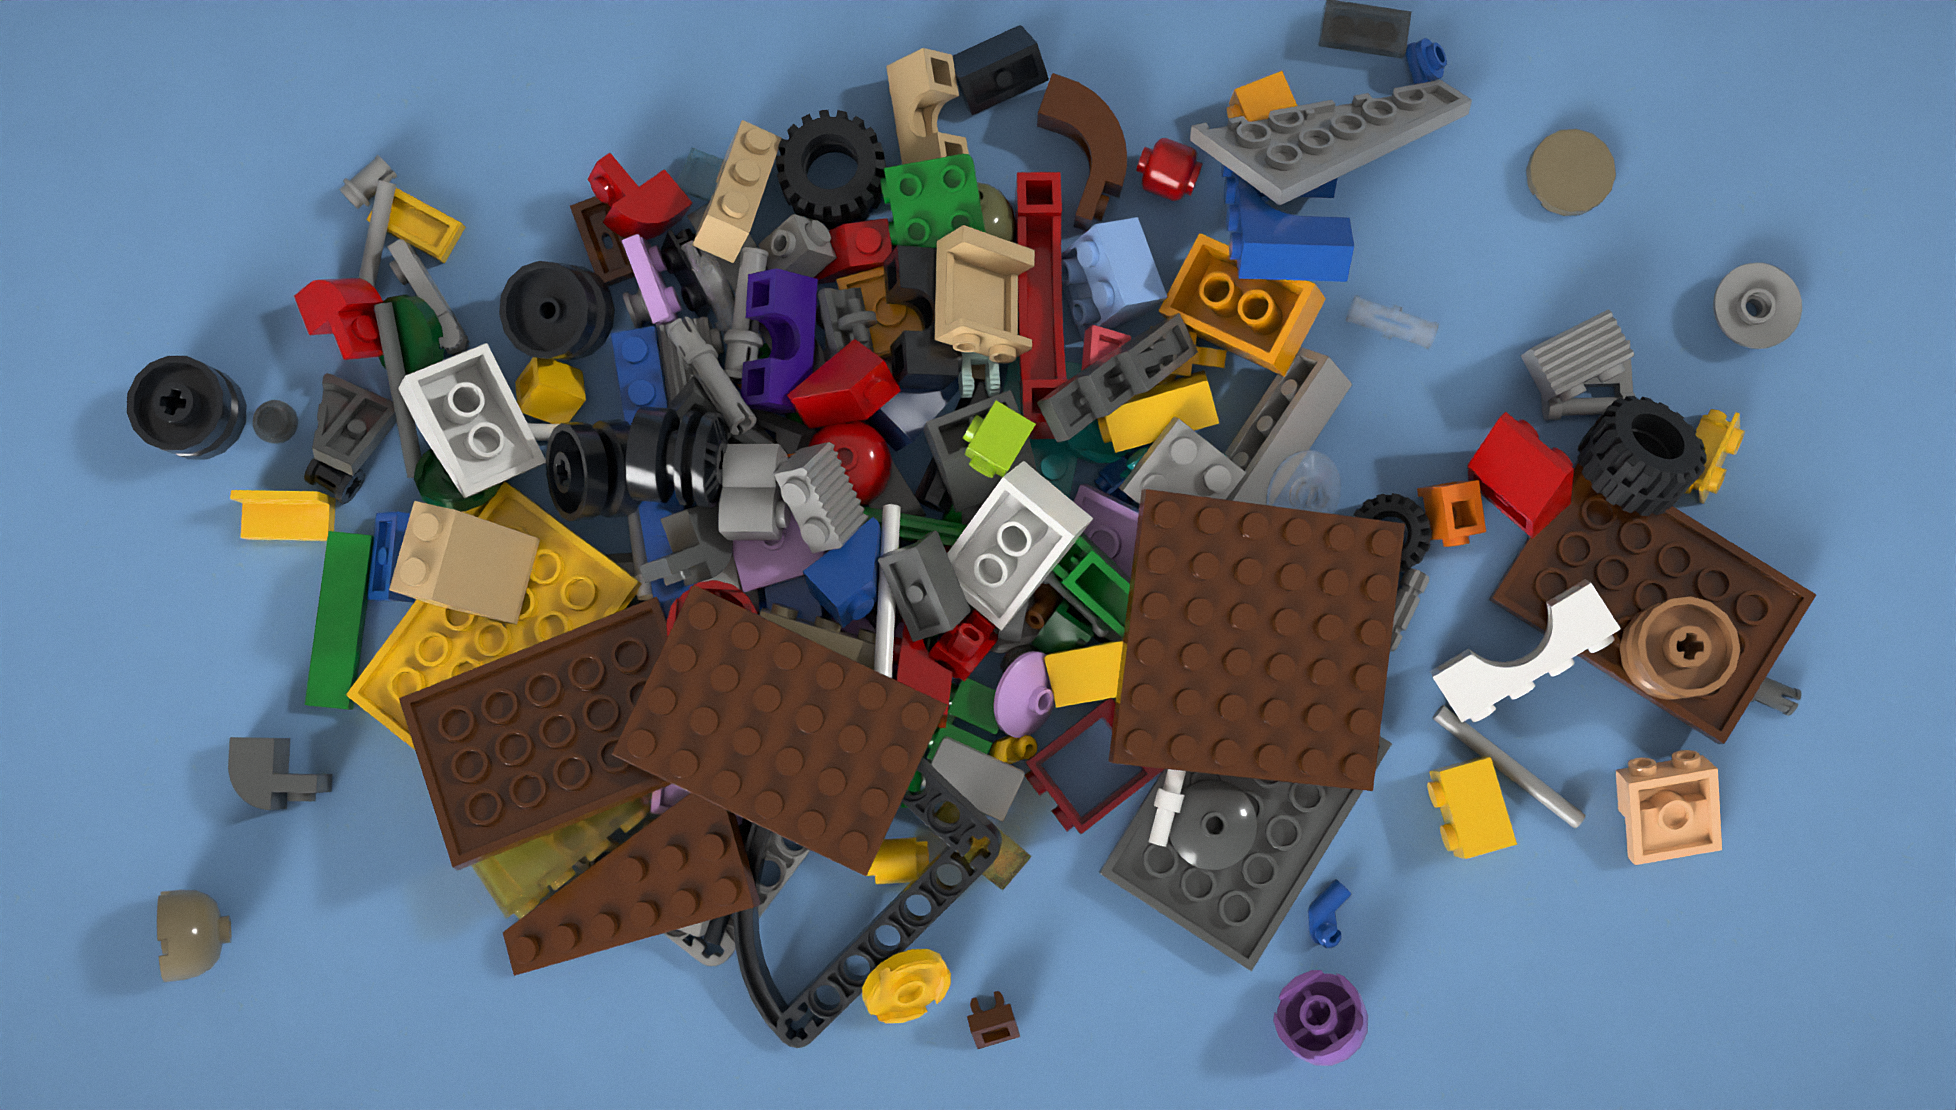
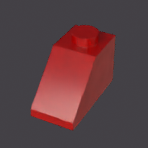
[814,218,893,285]
[787,339,901,428]

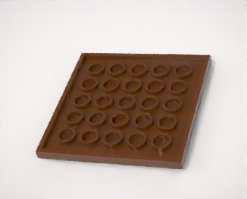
[1108,489,1405,791]

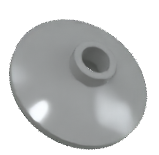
[1713,263,1802,349]

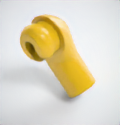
[989,735,1038,764]

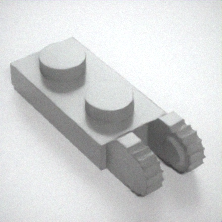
[387,239,470,356]

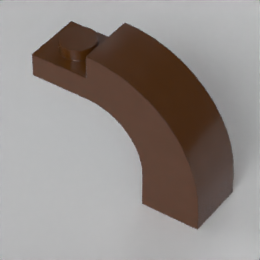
[1037,73,1127,231]

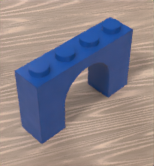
[1221,163,1354,282]

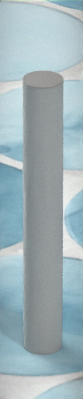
[358,180,396,288]

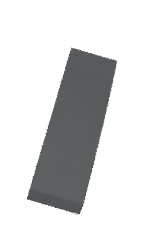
[1037,313,1198,442]

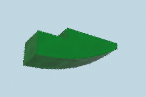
[1052,532,1131,638]

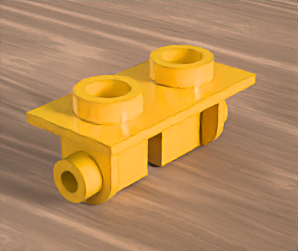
[1685,409,1745,504]

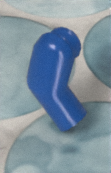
[1308,879,1352,948]

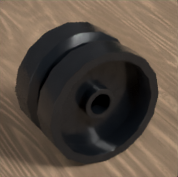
[499,261,615,360]
[127,356,247,459]
[546,419,642,521]

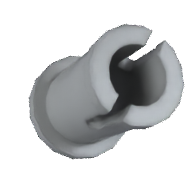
[339,155,397,209]

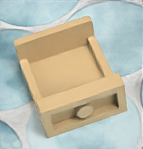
[935,225,1035,363]

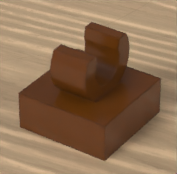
[967,991,1020,1049]

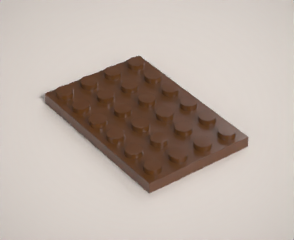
[1489,459,1816,744]
[612,585,948,876]
[399,597,672,870]

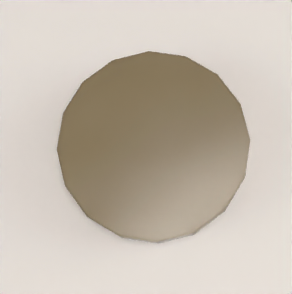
[1526,129,1616,216]

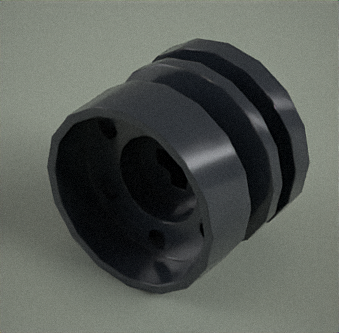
[626,406,728,508]

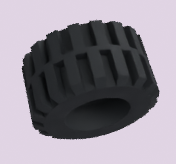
[775,110,886,230]
[1577,396,1707,516]

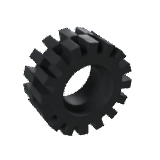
[1353,493,1432,572]

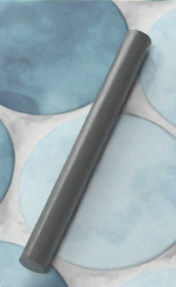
[374,302,422,478]

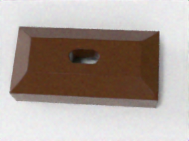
[570,196,635,287]

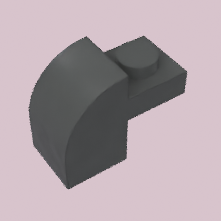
[639,498,733,586]
[228,737,332,810]

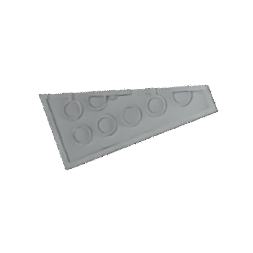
[1190,80,1472,205]

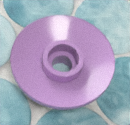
[994,651,1055,738]

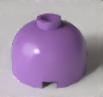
[1273,970,1368,1066]

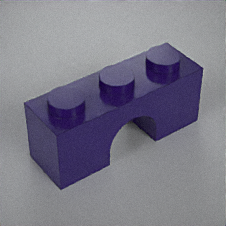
[741,268,818,414]

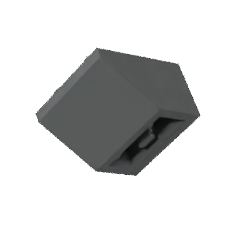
[923,390,1037,513]

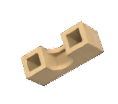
[886,48,969,165]
[692,120,782,263]

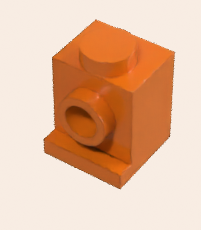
[1417,480,1486,547]

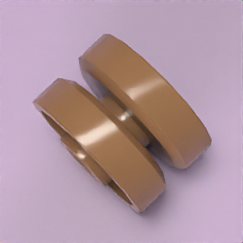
[1620,596,1740,700]

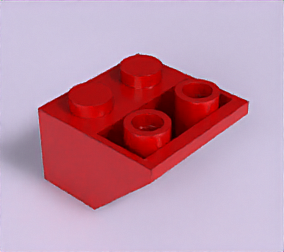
[1467,412,1574,539]

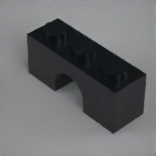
[883,245,963,390]

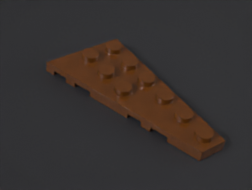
[502,793,761,976]

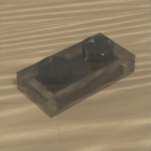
[1318,0,1412,59]

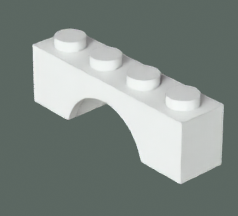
[1430,579,1621,722]

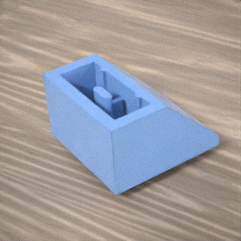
[1061,217,1168,339]

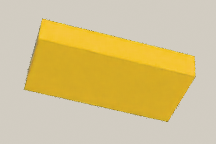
[366,188,466,264]

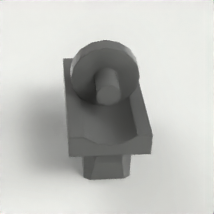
[816,288,877,363]

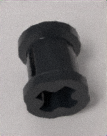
[304,457,365,504]

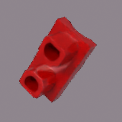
[928,609,999,682]

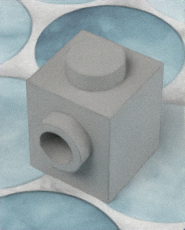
[758,214,837,278]

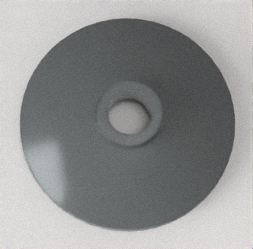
[1169,780,1257,870]

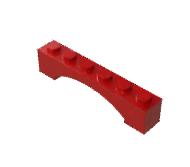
[1015,172,1068,439]

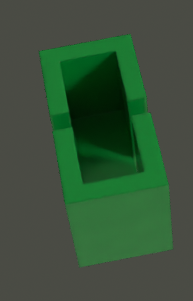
[927,678,999,760]

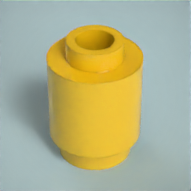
[867,837,929,885]

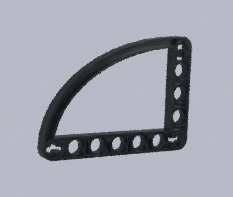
[733,758,1002,1048]

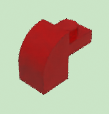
[587,153,693,240]
[294,278,383,360]

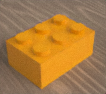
[1159,233,1326,377]

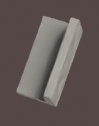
[921,736,1024,821]

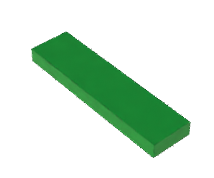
[304,531,374,710]

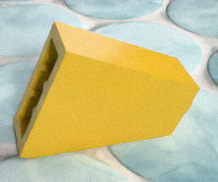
[1097,370,1219,453]

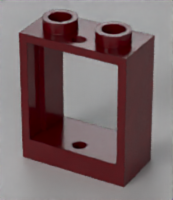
[1024,698,1164,834]

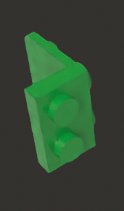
[881,154,986,248]

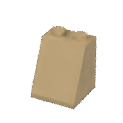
[389,501,540,625]

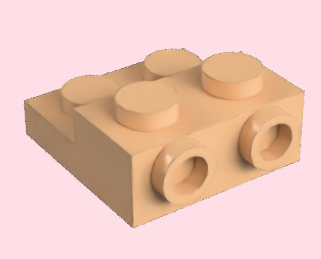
[1616,750,1722,865]

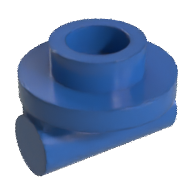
[1404,38,1447,85]

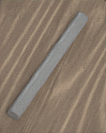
[1432,705,1586,829]

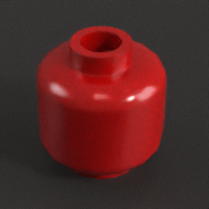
[1136,138,1203,201]

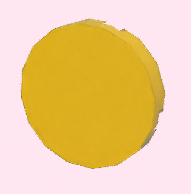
[862,949,951,1023]

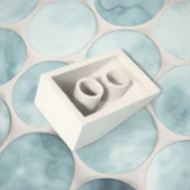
[398,343,546,499]
[947,461,1093,631]

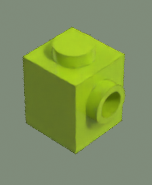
[962,400,1036,478]

